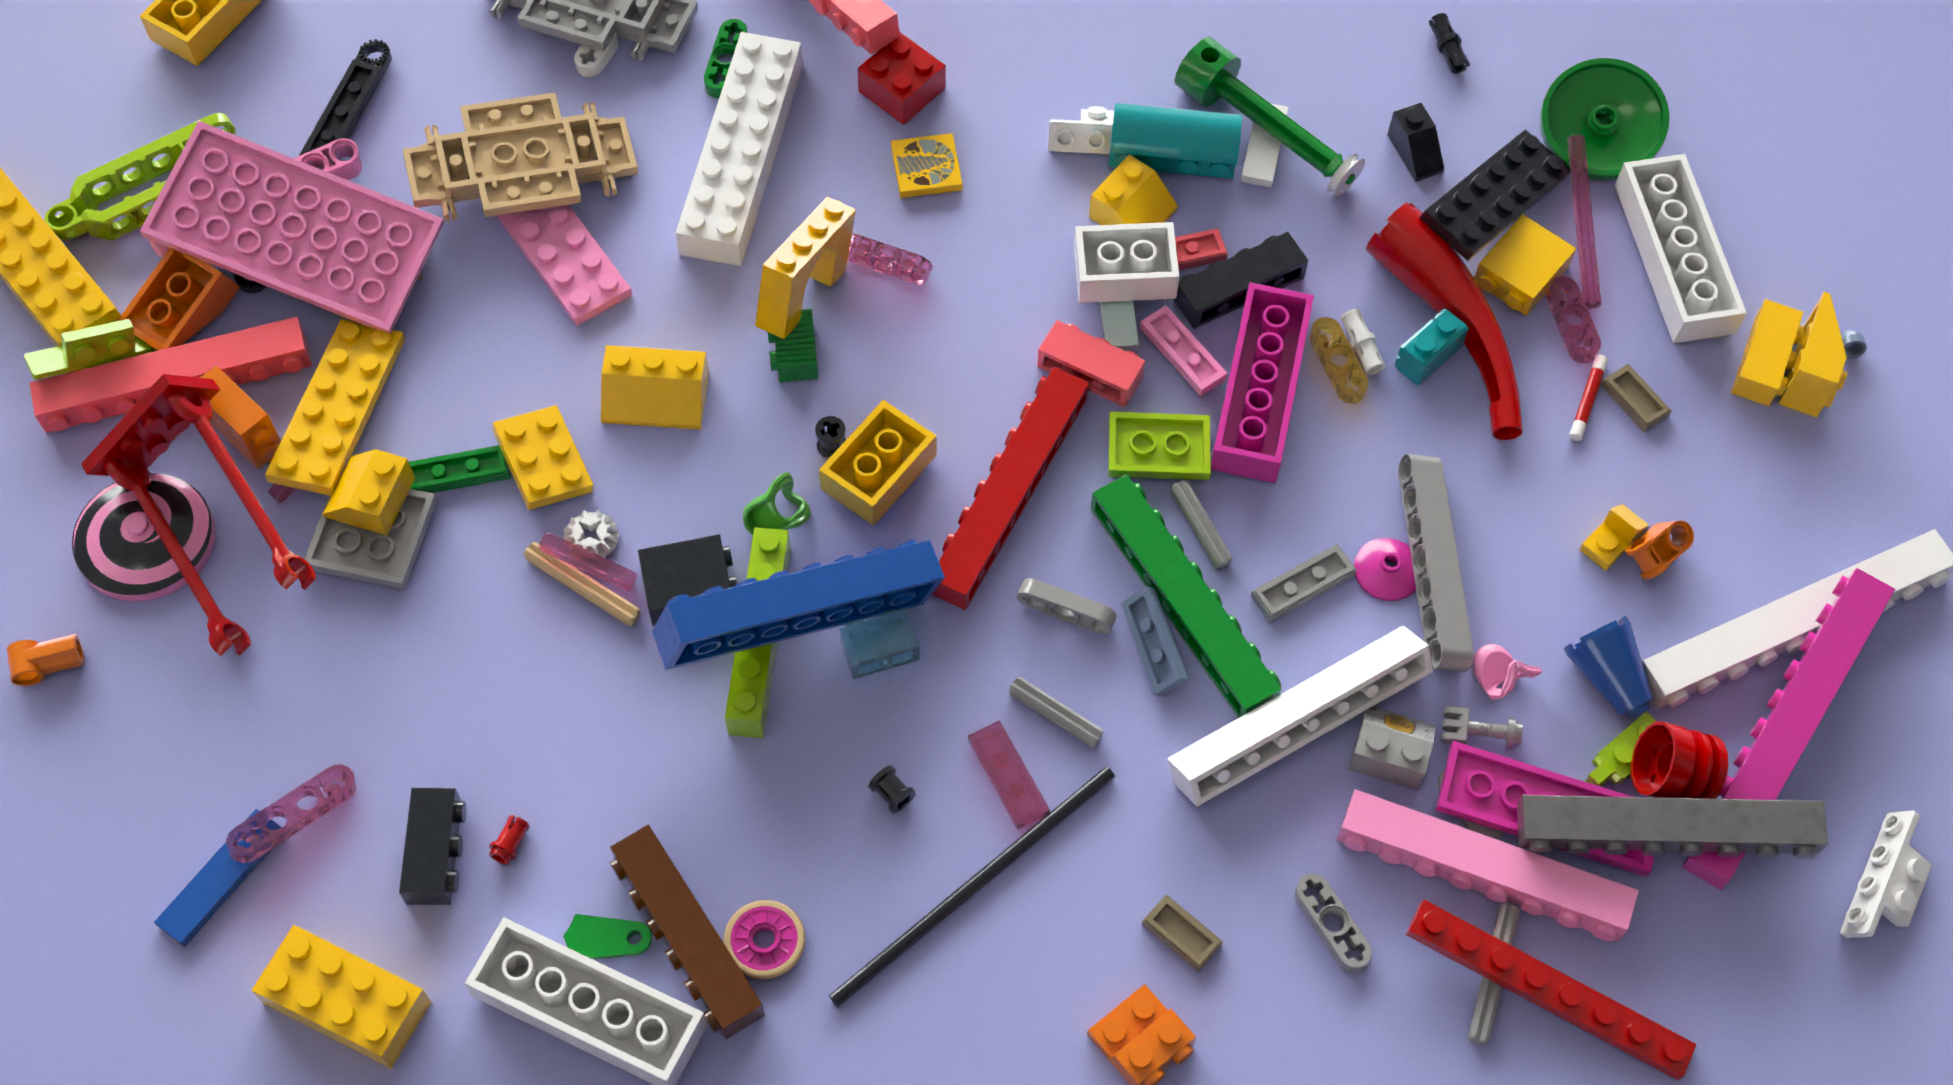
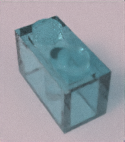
[839,609,920,680]

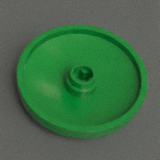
[1540,58,1670,180]

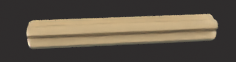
[524,542,641,626]

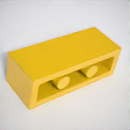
[1731,299,1805,406]

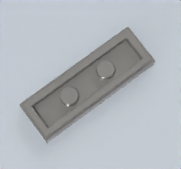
[1251,544,1357,623]

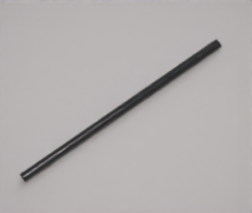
[829,766,1115,1007]

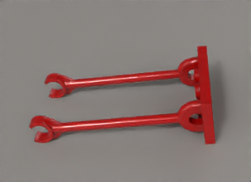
[81,374,316,656]

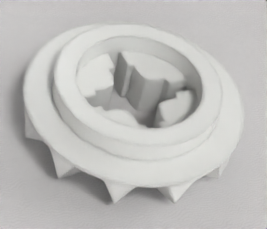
[563,509,619,561]

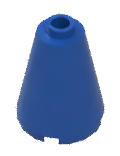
[1563,616,1653,719]

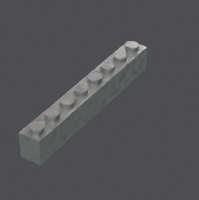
[1517,795,1828,859]

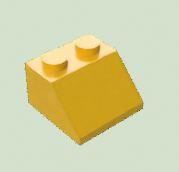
[1089,154,1178,225]
[323,449,415,536]

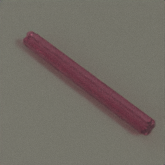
[1567,134,1601,309]

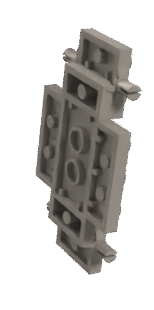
[490,0,698,61]

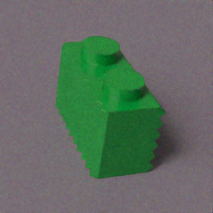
[768,308,818,383]

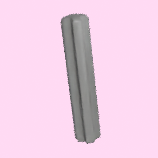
[1171,480,1232,570]
[1009,677,1104,747]

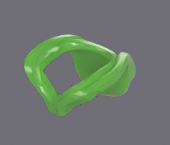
[743,472,811,535]

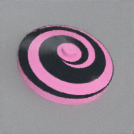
[72,473,215,601]

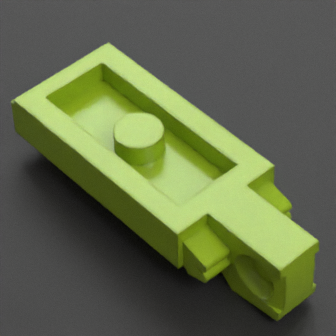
[1584,711,1656,787]

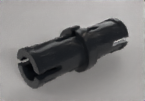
[1428,13,1470,74]

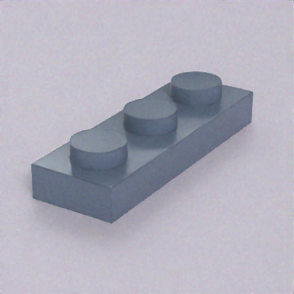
[1121,586,1189,696]

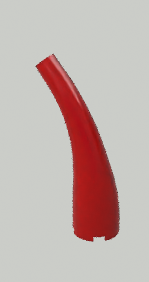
[1366,202,1523,440]

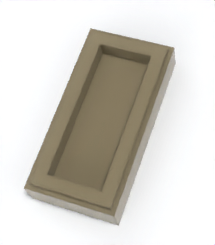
[1601,364,1672,432]
[1142,895,1223,972]

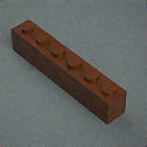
[609,824,765,1039]

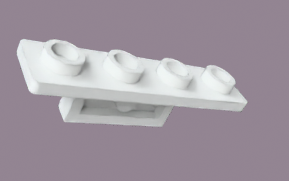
[1048,106,1114,154]
[1840,810,1932,938]

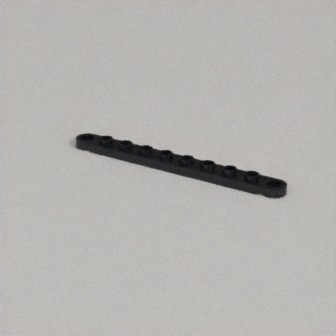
[234,39,392,293]

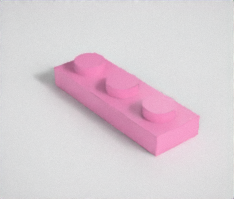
[1140,305,1228,397]

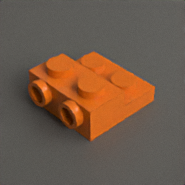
[1087,984,1196,1085]

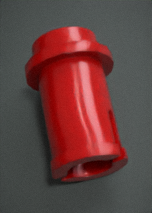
[489,815,530,865]

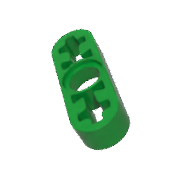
[704,19,747,98]

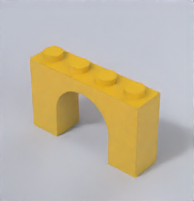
[755,197,856,339]

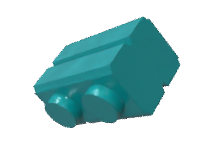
[1395,309,1469,385]

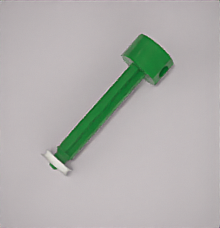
[1174,36,1365,198]

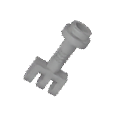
[1441,706,1523,747]

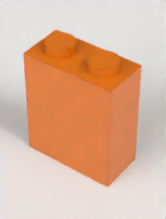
[200,365,281,469]

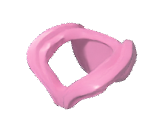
[1473,644,1542,700]

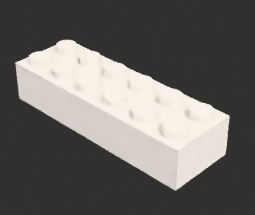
[1615,154,1747,344]
[465,917,708,1085]

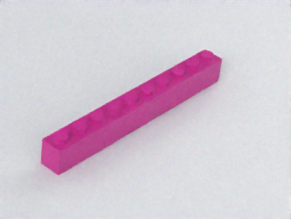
[1682,568,1895,890]

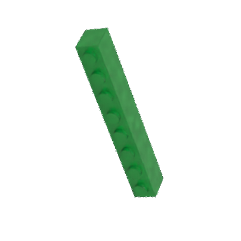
[1091,474,1281,718]

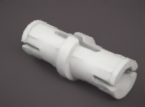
[1340,309,1386,375]

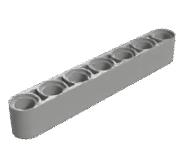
[1398,454,1474,672]

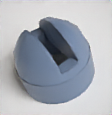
[1841,330,1867,359]

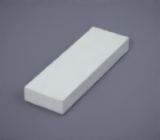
[1241,104,1288,188]

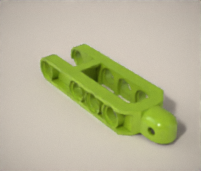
[44,113,236,241]

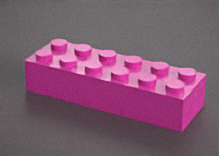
[1211,282,1314,483]

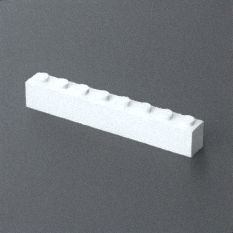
[1167,626,1433,807]

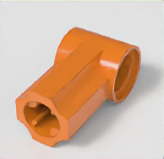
[7,634,85,686]

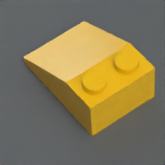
[1778,292,1848,418]

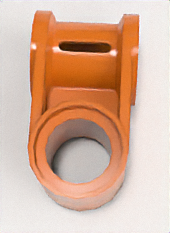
[1625,521,1694,580]

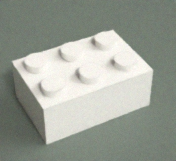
[1074,222,1179,303]

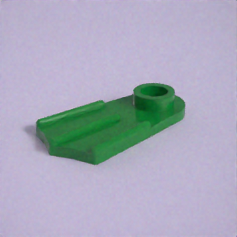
[563,914,652,959]

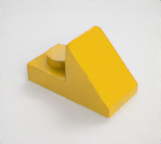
[1579,504,1649,571]

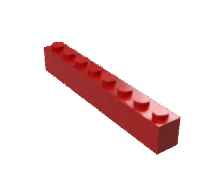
[932,367,1089,611]

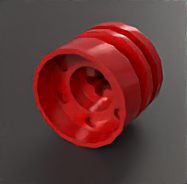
[1631,721,1729,799]

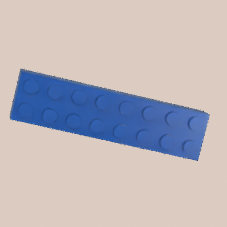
[652,540,945,670]

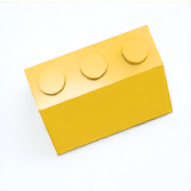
[601,345,709,430]

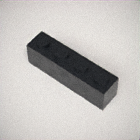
[1174,232,1308,329]

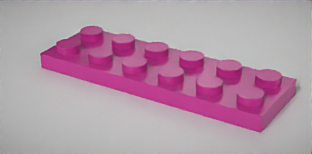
[1435,741,1654,877]

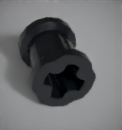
[815,416,846,458]
[868,765,916,814]

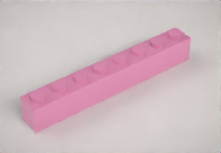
[1337,789,1639,942]

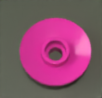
[1354,538,1416,601]

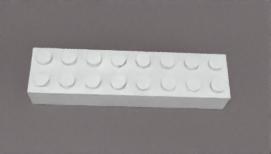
[676,32,803,267]

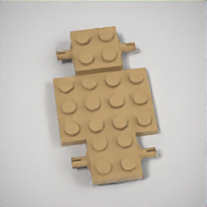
[402,93,638,221]

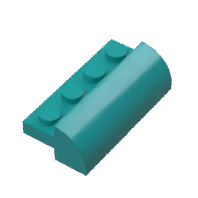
[1108,103,1242,179]

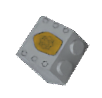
[1348,706,1435,791]

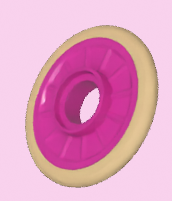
[723,900,805,979]

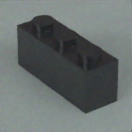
[399,788,466,905]

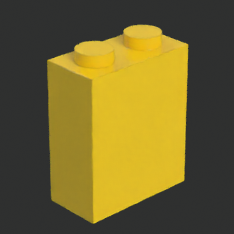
[1474,214,1577,316]

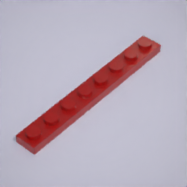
[1405,899,1697,1080]

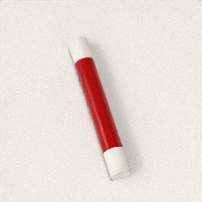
[1569,354,1608,441]

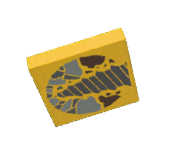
[891,133,963,198]

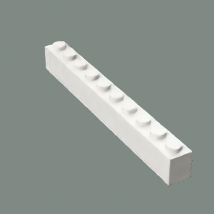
[1642,529,1953,710]

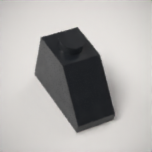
[1387,102,1444,182]

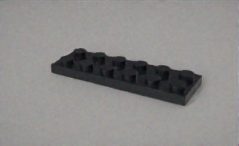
[1420,129,1572,261]

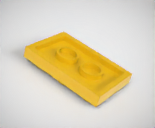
[492,405,593,510]

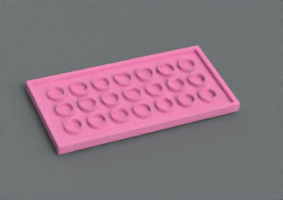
[140,121,444,334]

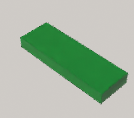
[409,445,510,493]

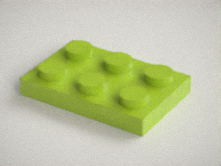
[1108,412,1211,480]

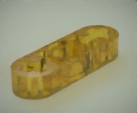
[1310,317,1368,404]

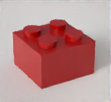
[857,32,946,125]

